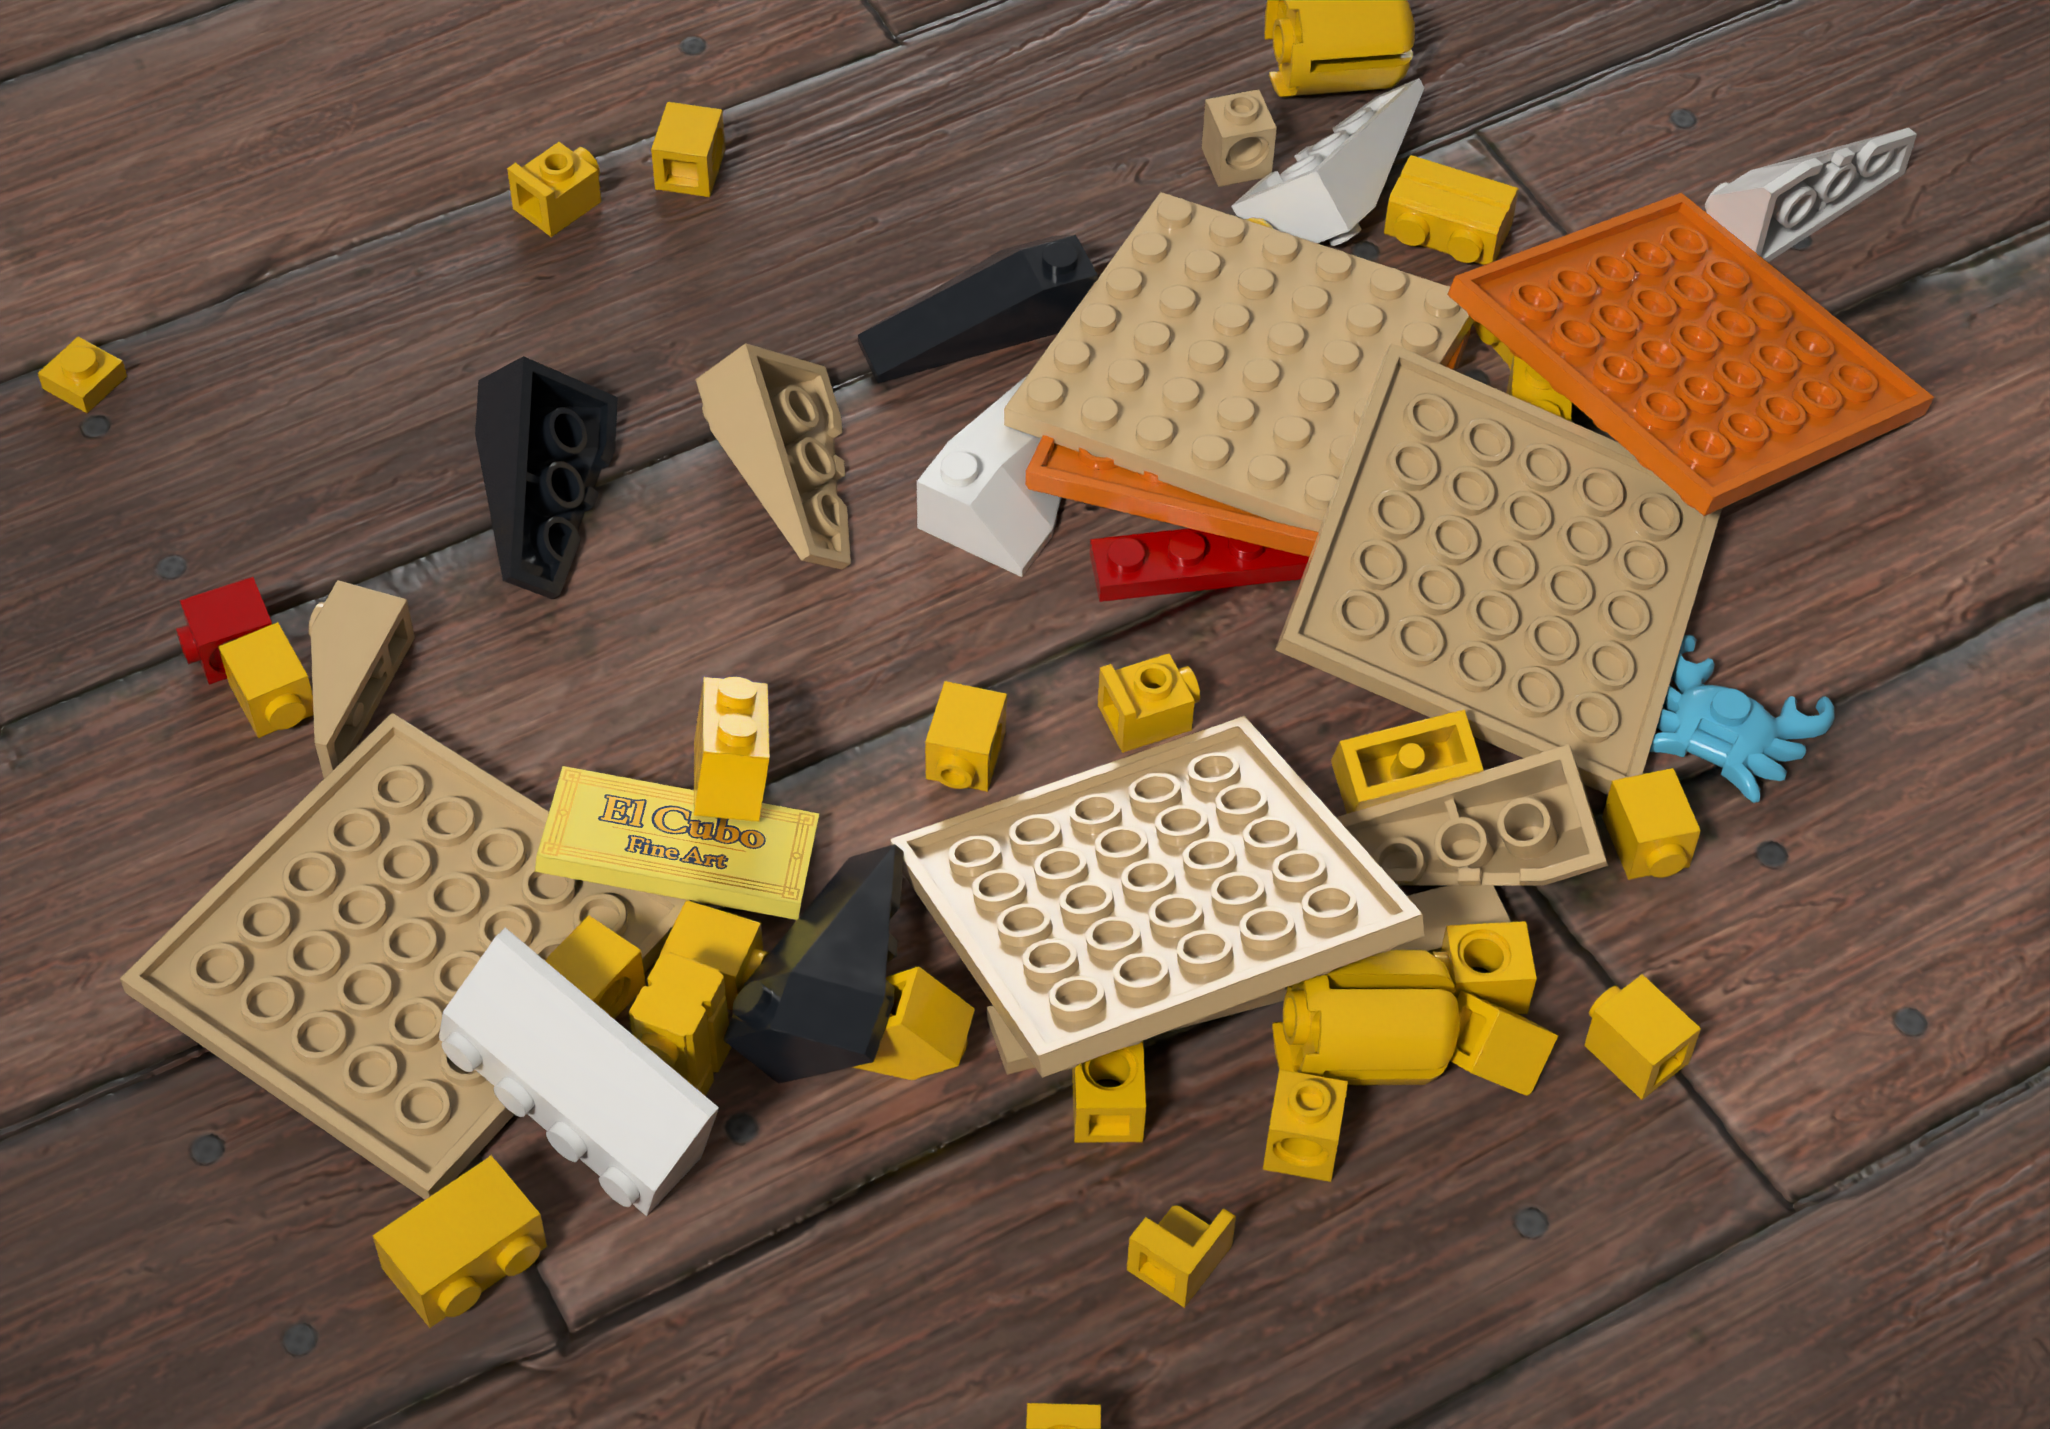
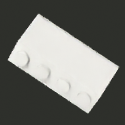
[439,927,719,1216]

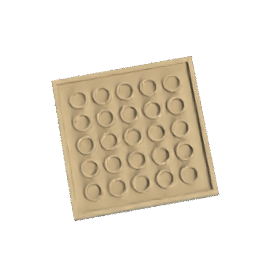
[1004,192,1474,532]
[1275,343,1722,794]
[120,713,690,1200]
[890,716,1425,1078]

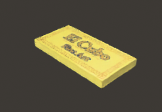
[535,766,819,920]

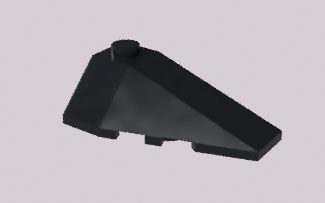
[858,235,1098,384]
[475,356,618,599]
[723,844,904,1084]

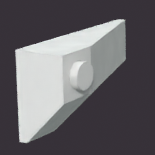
[1231,78,1424,246]
[1705,128,1917,262]
[917,375,1061,577]

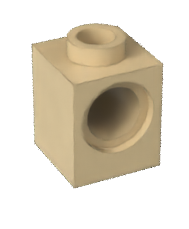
[1202,89,1277,187]

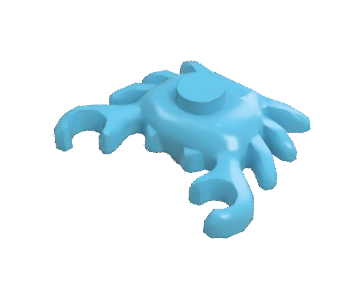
[1649,635,1835,803]

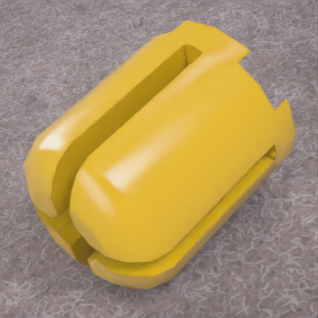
[1264,0,1415,97]
[1272,950,1460,1085]

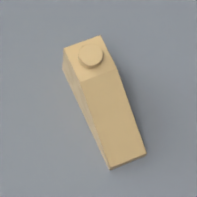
[309,580,415,779]

